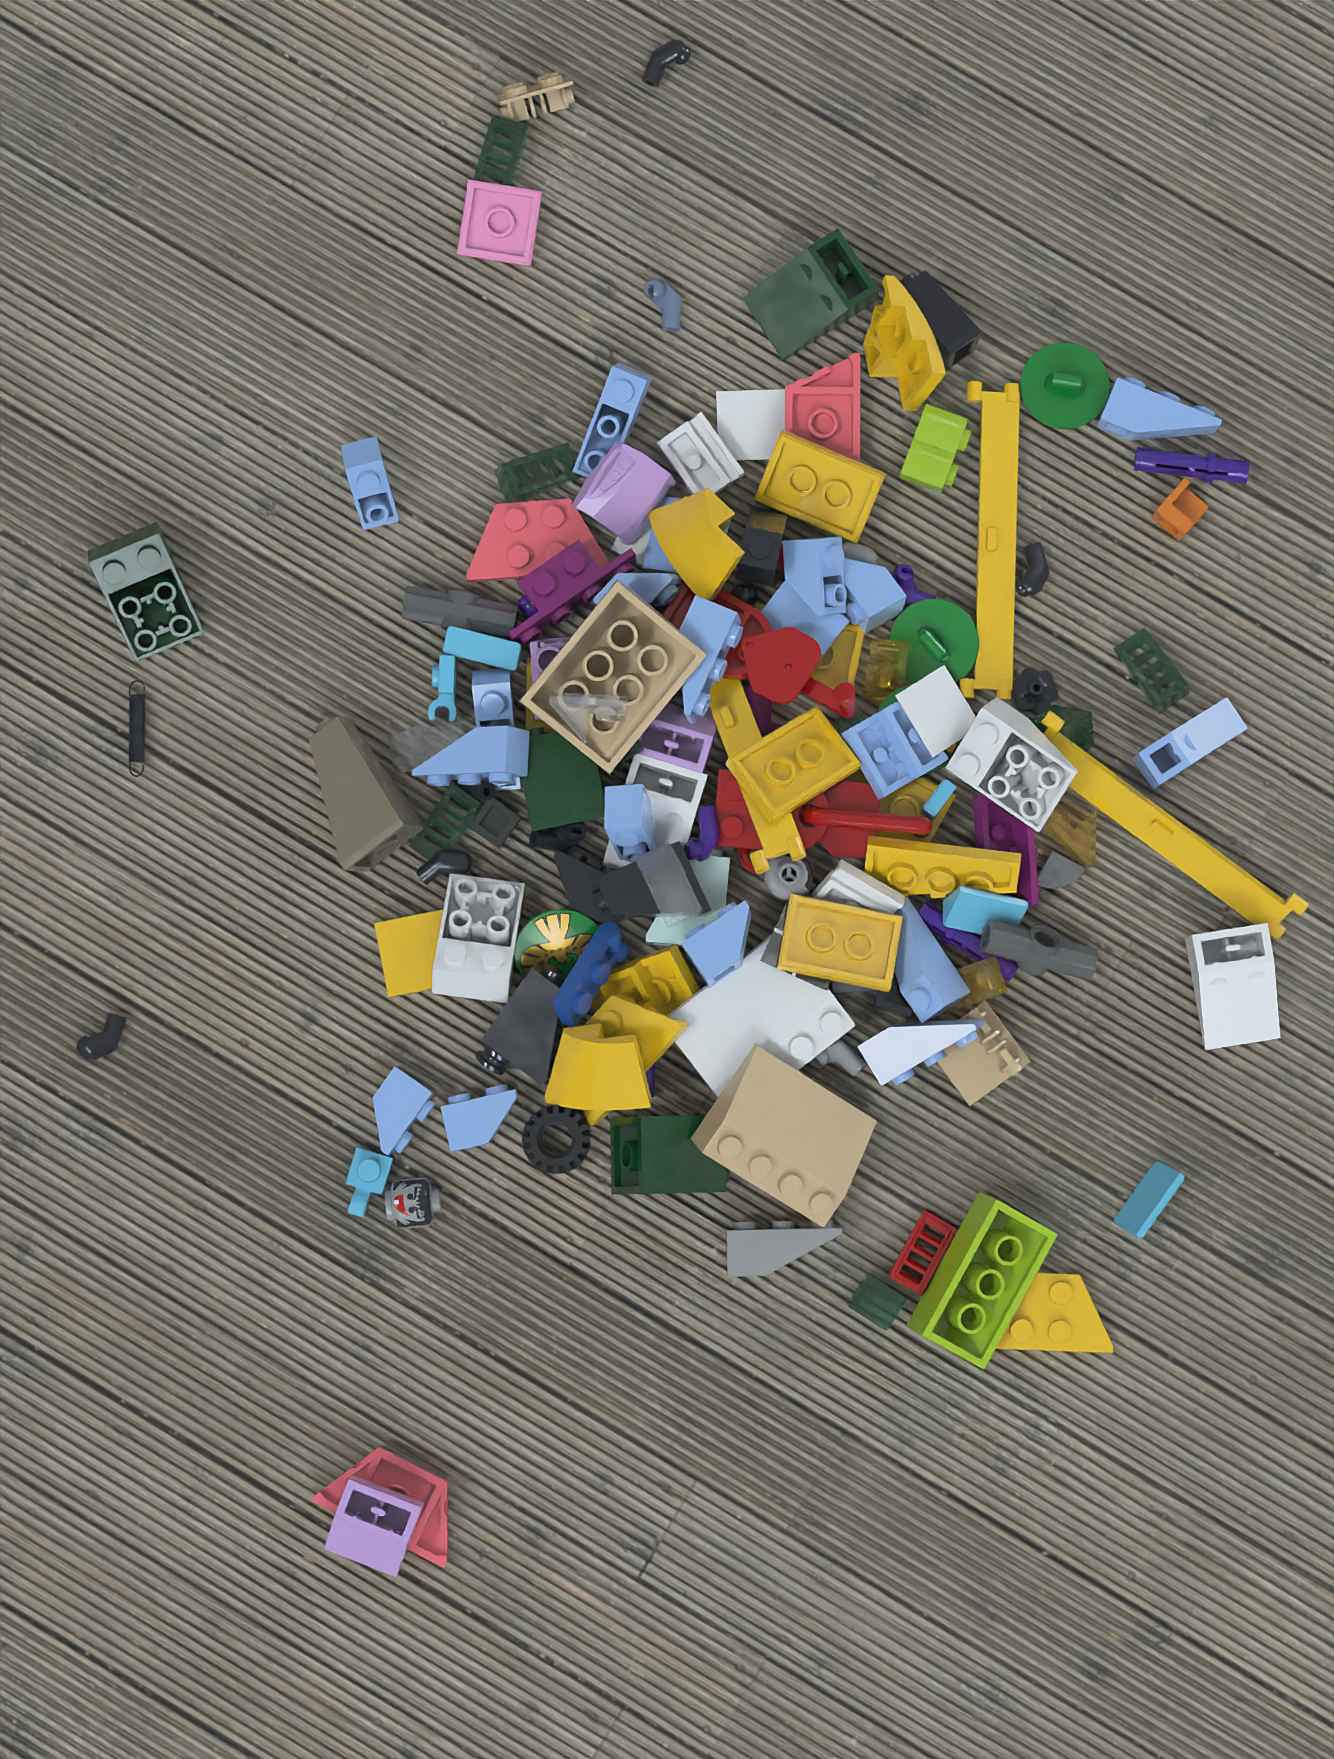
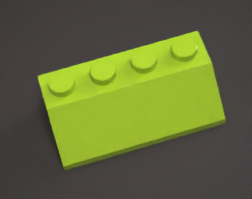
[906,1191,1058,1370]

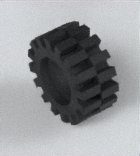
[522,1105,591,1174]

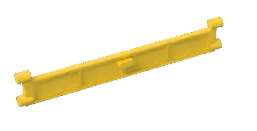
[959,381,1020,701]
[661,584,806,874]
[1041,710,1309,940]

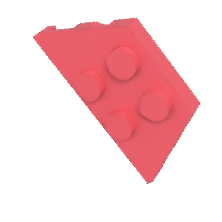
[785,353,860,462]
[466,498,609,583]
[312,1446,448,1568]

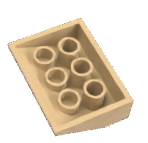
[520,579,707,774]
[690,1043,877,1228]

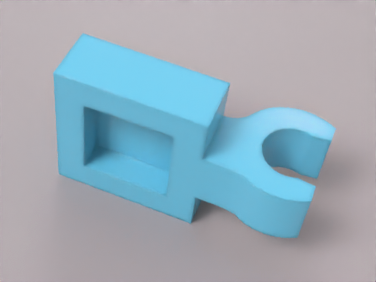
[428,655,457,723]
[345,1147,394,1218]

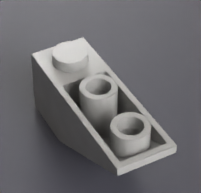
[726,1220,842,1277]

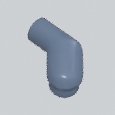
[644,279,681,332]

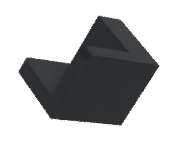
[872,973,913,1019]

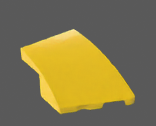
[863,275,946,411]
[648,488,745,601]
[591,944,700,1016]
[544,1023,652,1111]

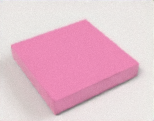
[457,179,542,267]

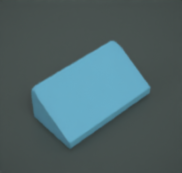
[443,626,522,671]
[943,886,1028,935]
[1114,1161,1184,1239]

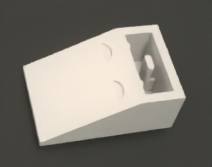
[946,697,1078,832]
[602,753,708,870]
[432,873,525,1003]
[1185,923,1280,1050]

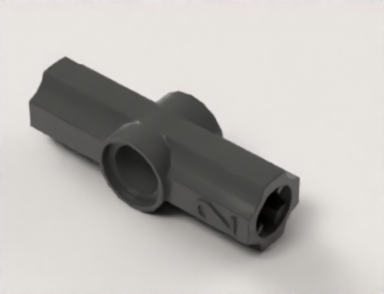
[402,586,519,639]
[979,920,1098,980]

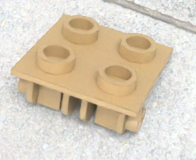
[496,71,575,124]
[937,1000,1031,1106]

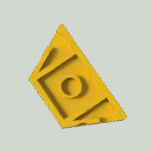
[584,994,690,1126]
[996,1273,1114,1353]

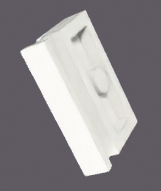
[657,412,744,495]
[811,859,905,914]

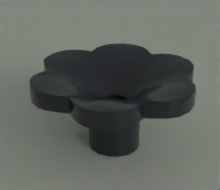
[1011,667,1058,714]

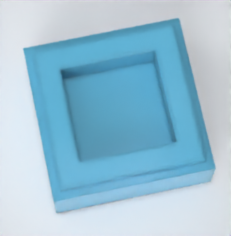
[920,779,957,821]

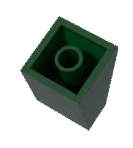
[522,726,605,831]
[610,1115,730,1194]

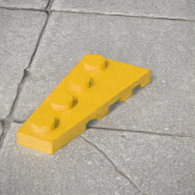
[864,836,1021,899]

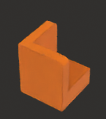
[1151,478,1208,542]

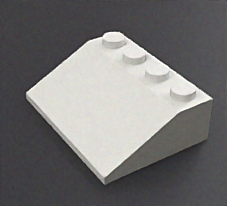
[667,935,856,1098]

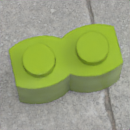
[899,404,972,493]

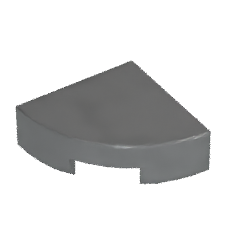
[1037,851,1086,889]

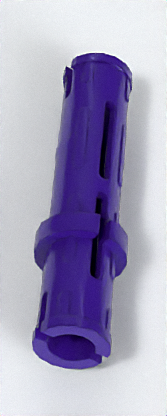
[1134,447,1250,485]
[917,899,1019,983]

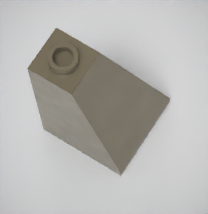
[308,716,426,872]

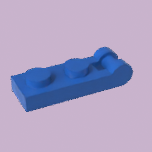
[552,921,629,1027]

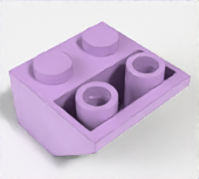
[629,703,717,774]
[324,1475,425,1577]

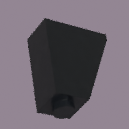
[899,270,982,371]
[736,506,788,587]
[592,841,712,917]
[481,961,565,1085]

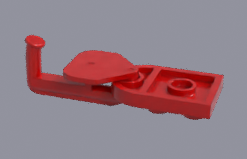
[662,582,857,719]
[716,769,933,859]

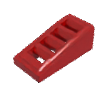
[886,1210,957,1296]

